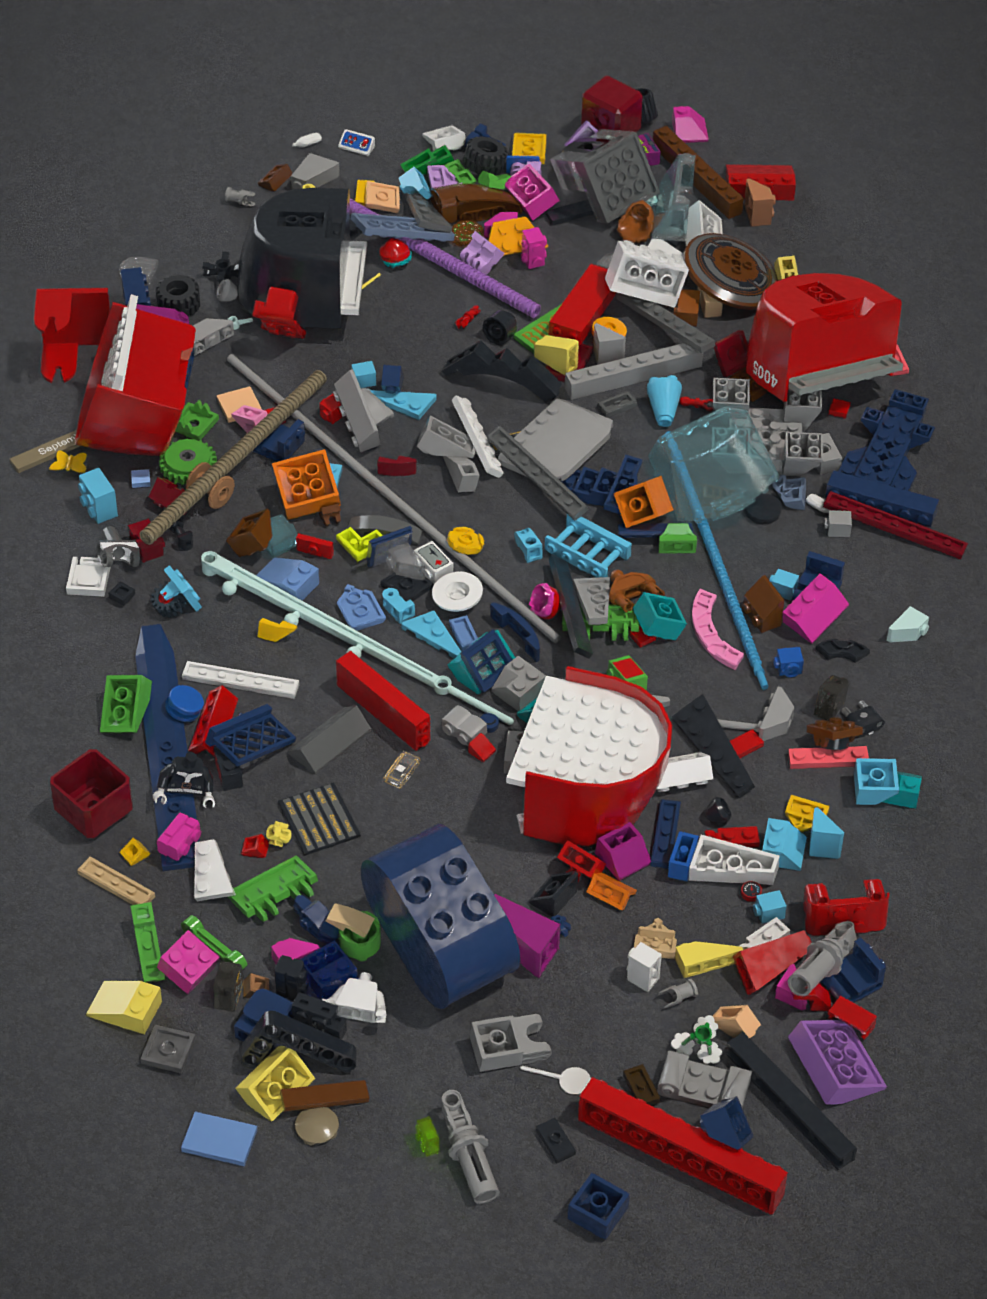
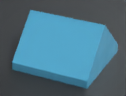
[809,807,844,859]

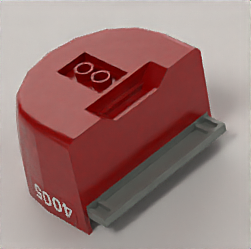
[746,273,903,402]

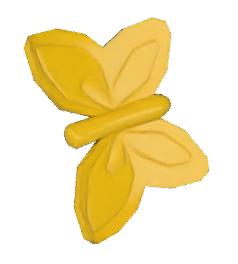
[49,450,87,473]

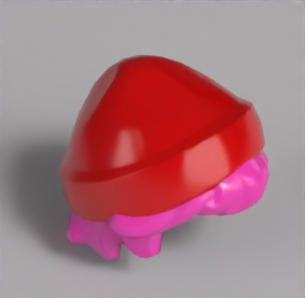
[529,583,562,620]

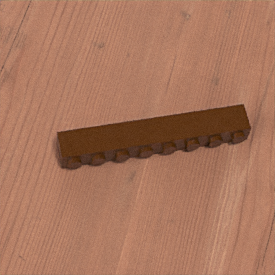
[653,125,744,219]

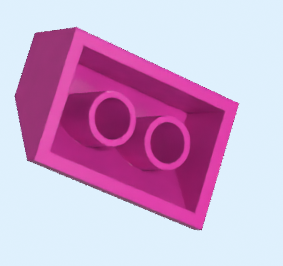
[783,574,849,644]

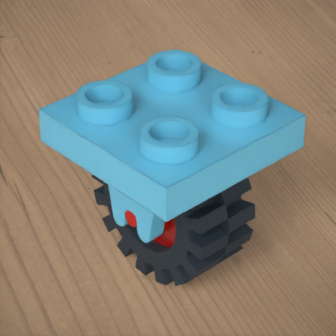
[151,565,202,618]

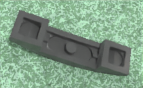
[347,515,422,546]

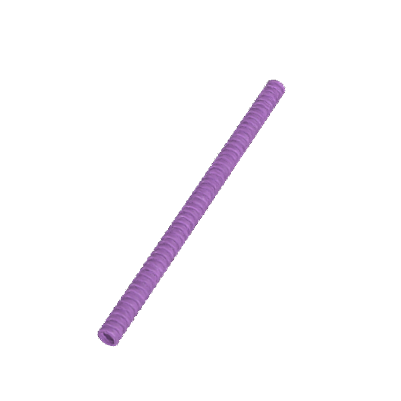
[350,199,541,318]

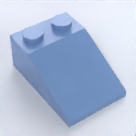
[256,557,319,601]

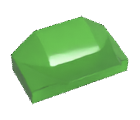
[478,171,511,189]
[658,523,697,553]

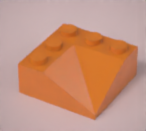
[272,449,341,520]

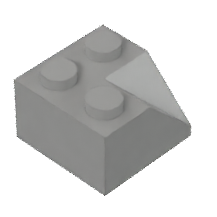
[491,656,546,712]

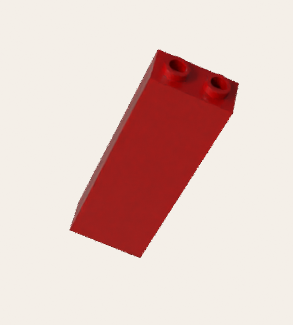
[548,264,617,345]
[336,650,430,751]

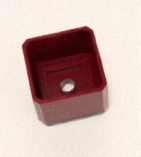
[581,75,643,141]
[50,749,133,838]

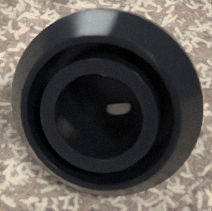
[706,797,732,823]

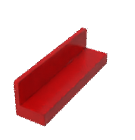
[189,685,238,756]

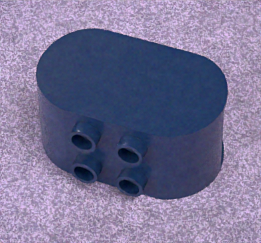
[361,824,520,1009]

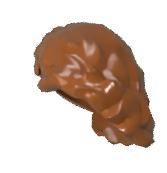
[617,200,654,243]

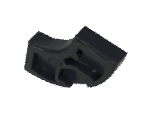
[815,639,870,663]

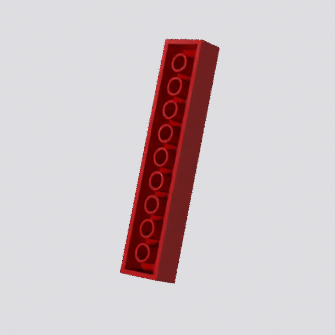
[578,1077,788,1215]

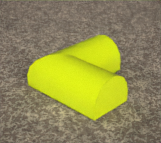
[336,527,386,562]

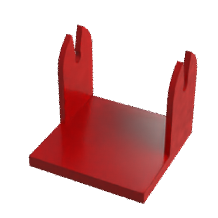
[34,288,110,383]

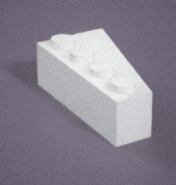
[689,835,779,885]

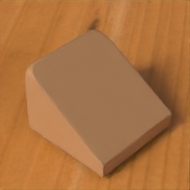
[243,973,269,998]

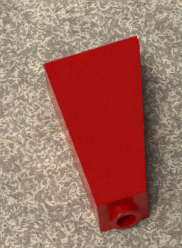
[733,930,811,995]

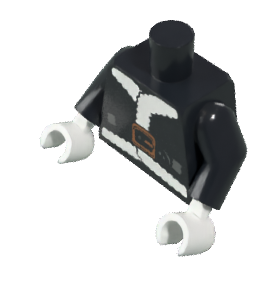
[153,752,215,808]

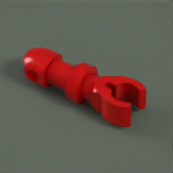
[455,305,481,328]
[680,396,714,411]

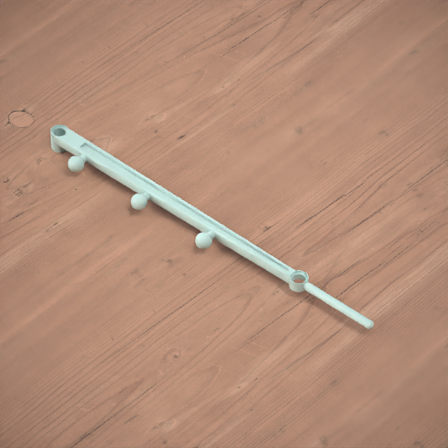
[201,551,514,725]

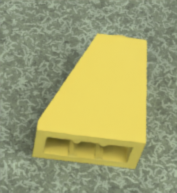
[534,335,579,375]

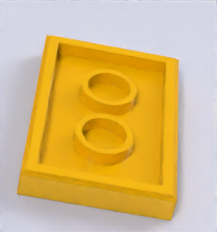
[512,133,547,164]

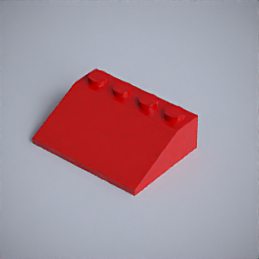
[726,164,796,200]

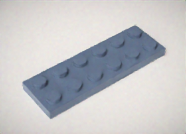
[350,213,455,242]

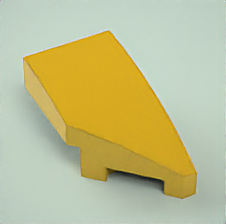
[258,618,297,642]

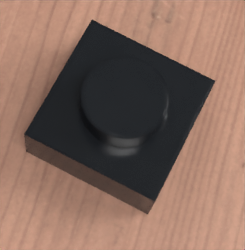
[108,581,136,606]

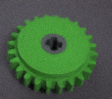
[159,438,217,485]

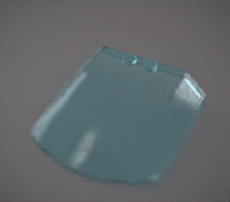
[648,406,780,524]

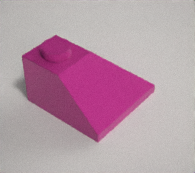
[672,106,708,143]

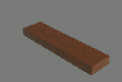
[280,1080,370,1111]

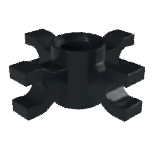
[202,252,239,286]

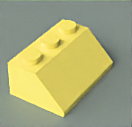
[235,1046,315,1121]

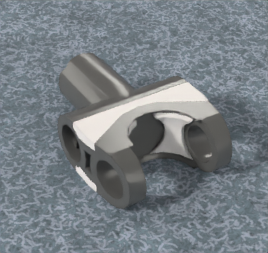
[96,526,140,567]

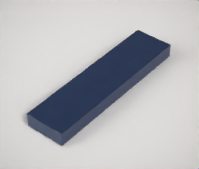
[651,799,681,869]

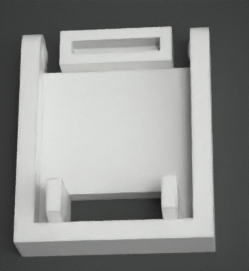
[66,557,111,597]

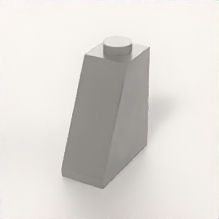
[291,153,340,189]

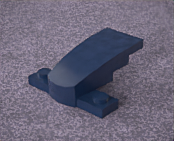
[561,454,643,514]

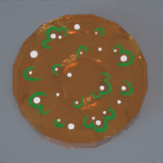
[451,221,484,246]

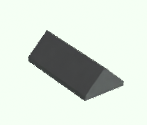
[288,705,371,775]

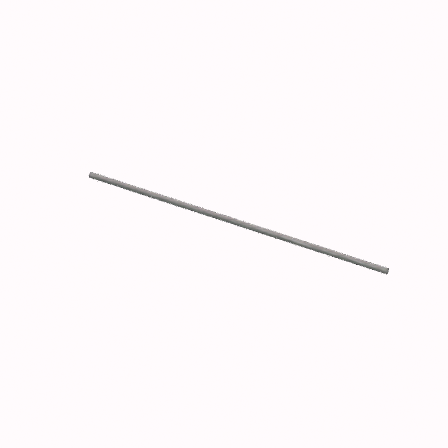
[227,354,561,643]

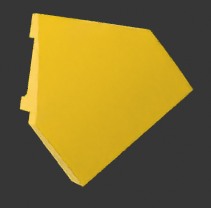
[785,795,829,832]

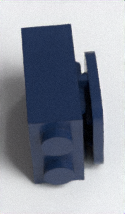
[234,989,293,1054]

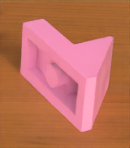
[231,405,268,433]

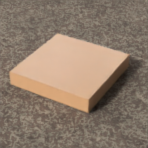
[366,181,400,213]
[217,386,262,423]

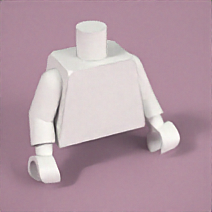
[322,972,386,1023]

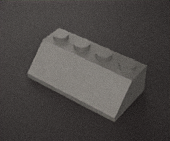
[333,369,381,452]

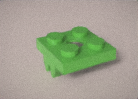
[175,400,219,441]

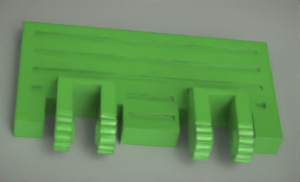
[562,604,639,641]
[228,856,318,922]

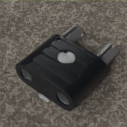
[842,700,885,736]

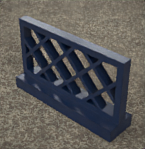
[205,704,296,767]

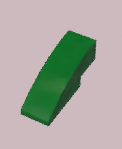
[400,145,454,175]

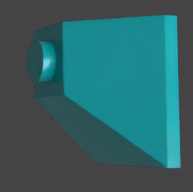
[882,771,922,809]

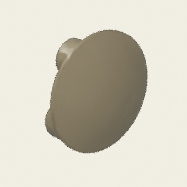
[295,1107,339,1145]

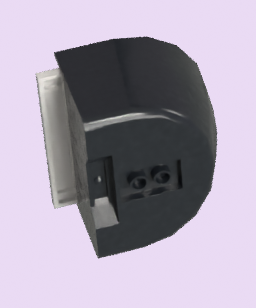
[237,188,367,328]

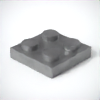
[140,1025,196,1074]

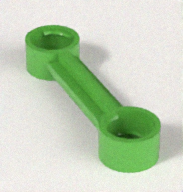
[181,915,247,974]

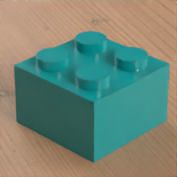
[633,592,687,640]

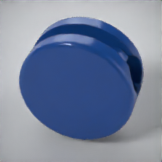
[165,685,204,722]

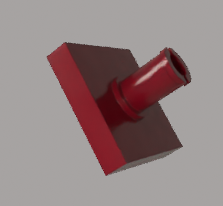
[713,330,748,377]

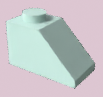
[887,606,929,642]

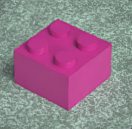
[157,930,219,994]

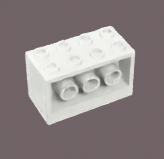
[605,240,689,307]

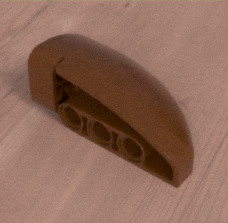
[429,184,522,224]

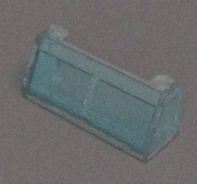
[652,153,696,242]

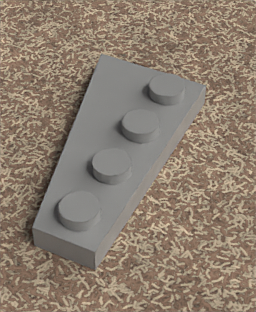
[573,577,610,626]

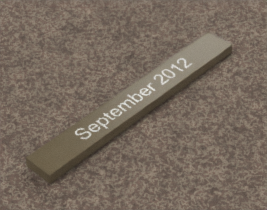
[10,430,80,473]

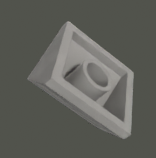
[593,323,626,365]

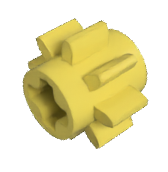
[266,821,291,847]

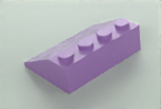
[788,1020,887,1105]

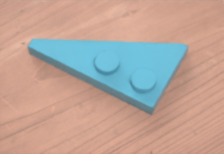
[371,390,437,420]
[401,611,461,658]

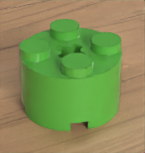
[339,911,381,961]

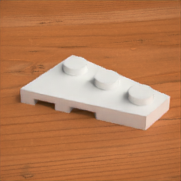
[194,839,236,901]

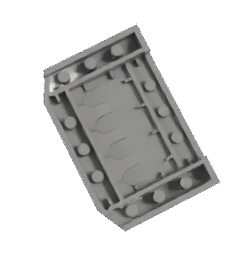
[498,399,613,481]

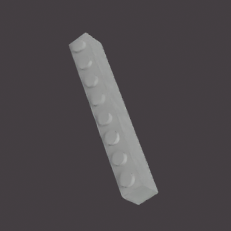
[565,343,703,400]

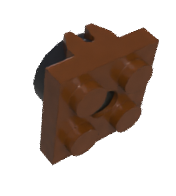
[807,717,863,750]

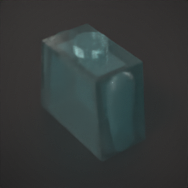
[266,514,297,558]

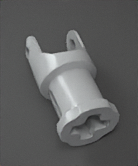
[225,187,255,207]
[658,978,698,1008]

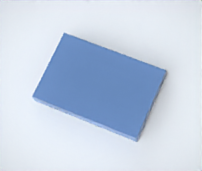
[181,1112,257,1166]

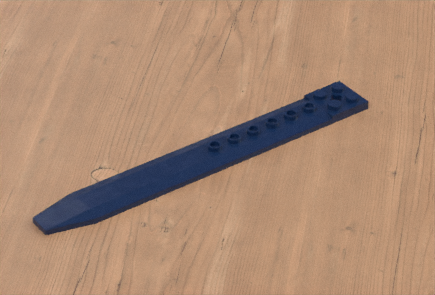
[135,624,200,871]

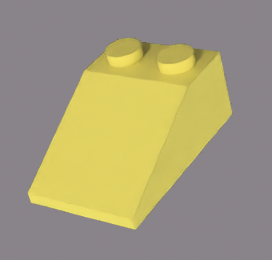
[86,981,162,1035]

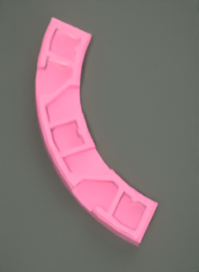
[692,589,744,670]

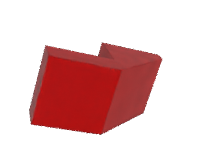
[792,984,831,1011]

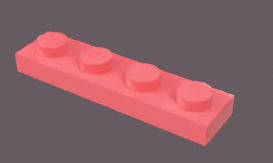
[788,746,869,769]

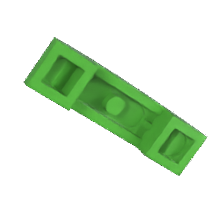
[131,902,165,983]

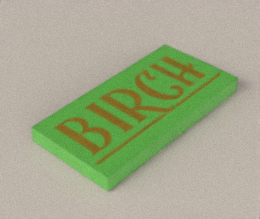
[514,304,562,353]

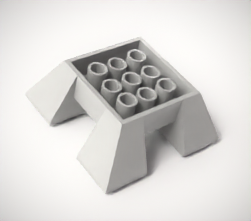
[712,378,823,476]

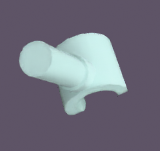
[228,316,253,330]

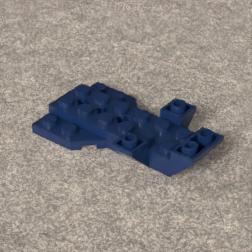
[838,389,935,491]

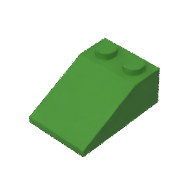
[100,675,152,733]

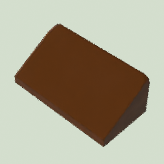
[257,164,293,192]

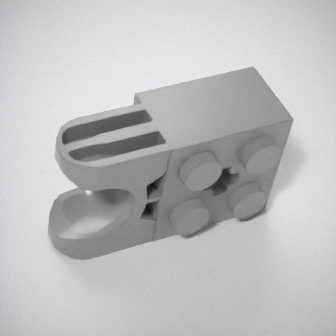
[469,1014,552,1072]

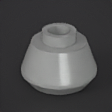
[216,279,238,302]

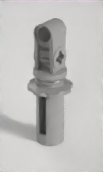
[788,921,857,997]
[442,1090,499,1204]

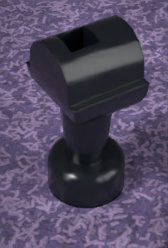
[169,518,193,551]

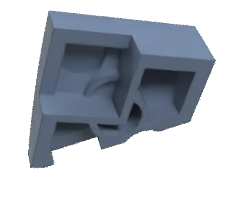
[769,475,806,510]

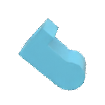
[514,528,543,563]
[382,588,415,624]

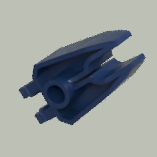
[294,895,339,944]

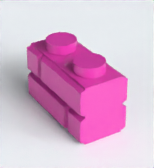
[157,812,201,861]

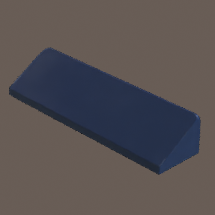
[618,523,693,538]

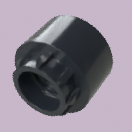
[482,310,517,345]

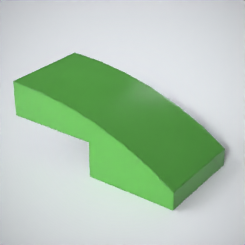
[444,159,476,184]

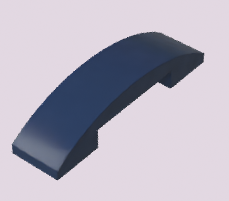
[490,602,540,663]

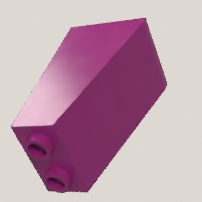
[494,894,560,978]

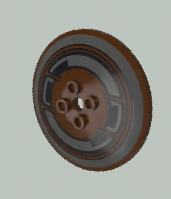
[683,233,778,310]

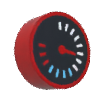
[741,881,762,902]

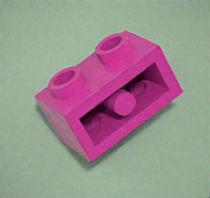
[521,227,547,269]

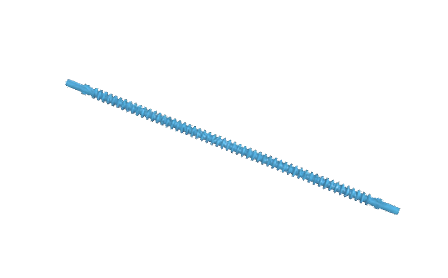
[665,431,769,690]

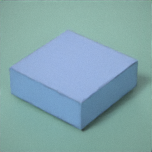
[131,469,151,488]

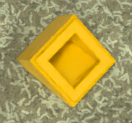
[119,838,151,866]

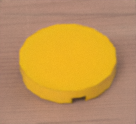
[447,527,484,555]

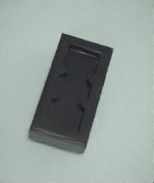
[536,1118,576,1163]

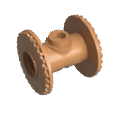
[186,462,235,509]

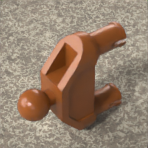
[609,569,665,612]

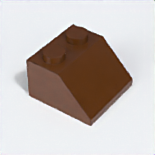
[226,509,272,557]
[742,575,784,633]

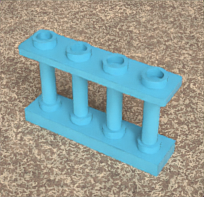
[545,514,632,578]

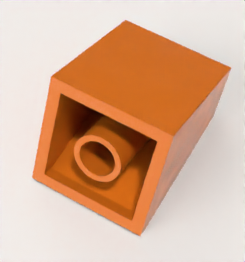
[613,476,674,528]

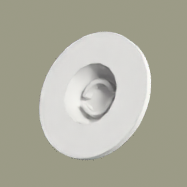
[432,572,483,612]

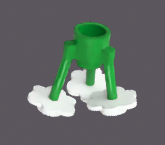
[671,1015,722,1064]

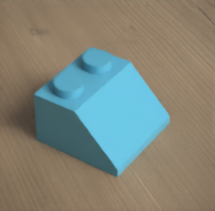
[853,758,899,805]
[762,818,807,871]

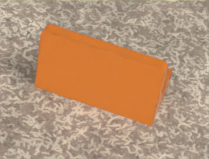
[587,873,637,910]

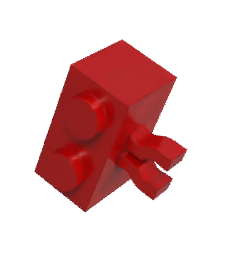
[557,840,606,883]

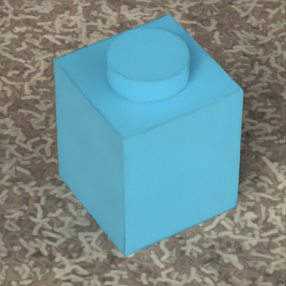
[351,361,376,388]
[769,569,799,601]
[753,890,786,924]

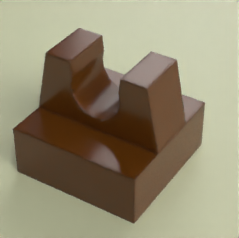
[319,504,341,526]

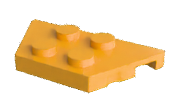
[488,217,548,256]

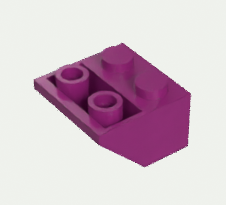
[595,822,651,881]

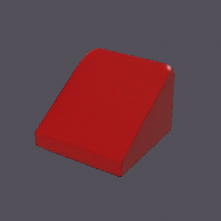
[468,733,496,763]
[241,834,269,858]

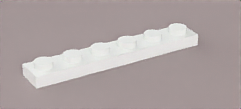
[452,395,504,478]

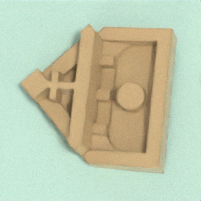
[634,918,677,959]

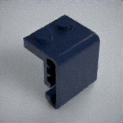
[253,419,305,462]
[792,551,845,602]
[821,938,886,1003]

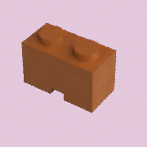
[674,289,700,327]

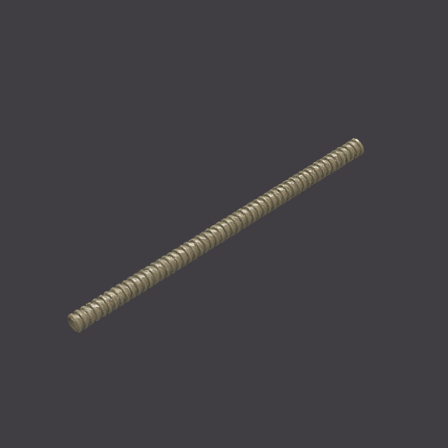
[140,370,327,545]

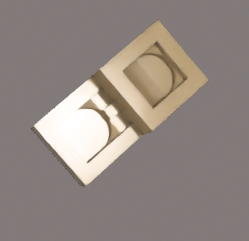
[325,904,375,938]

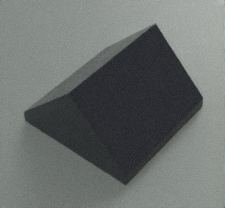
[528,871,578,917]

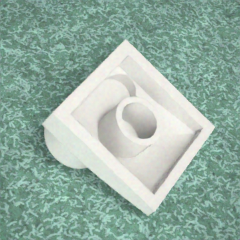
[422,125,466,151]

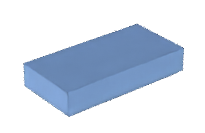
[449,615,478,651]

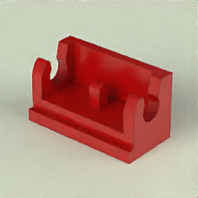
[828,996,877,1039]

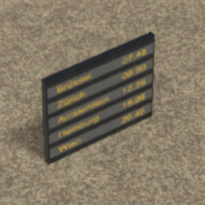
[278,782,361,856]

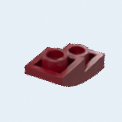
[377,455,417,476]

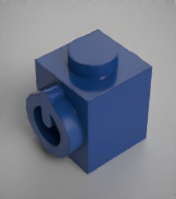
[773,647,804,677]

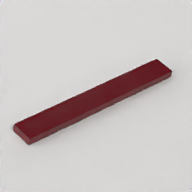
[823,491,968,559]

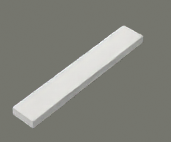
[182,661,299,699]

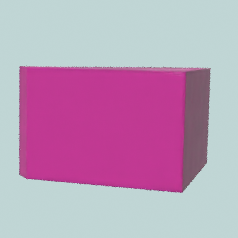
[775,964,807,1010]

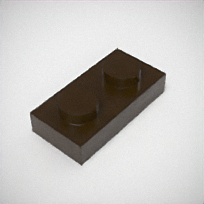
[623,1064,660,1105]

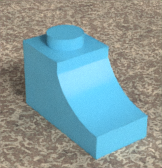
[398,167,432,200]

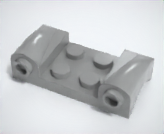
[657,1050,752,1109]

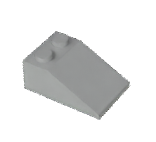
[417,415,476,458]

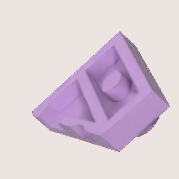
[427,165,463,188]

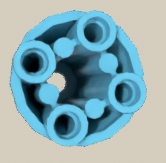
[647,375,682,427]

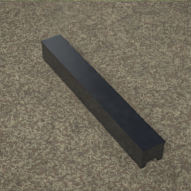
[726,1031,857,1170]

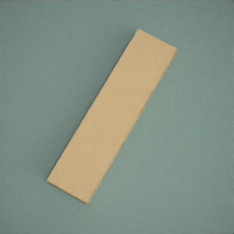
[77,857,155,905]

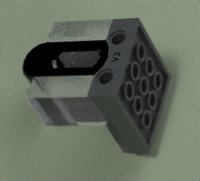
[550,129,660,223]

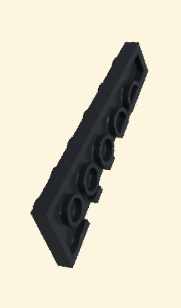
[672,694,755,799]

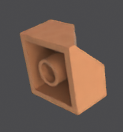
[744,179,776,227]

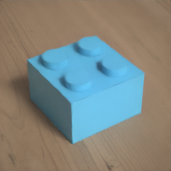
[78,468,118,524]

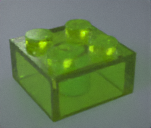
[415,1116,439,1157]

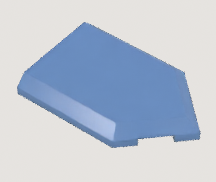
[337,584,386,631]

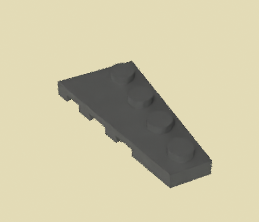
[406,193,452,233]

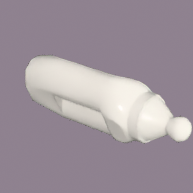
[292,133,322,147]
[806,494,831,513]

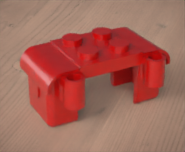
[252,287,306,339]
[803,879,889,936]

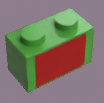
[607,655,648,691]

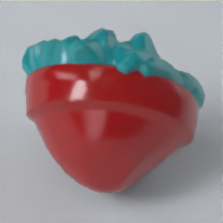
[379,238,412,268]

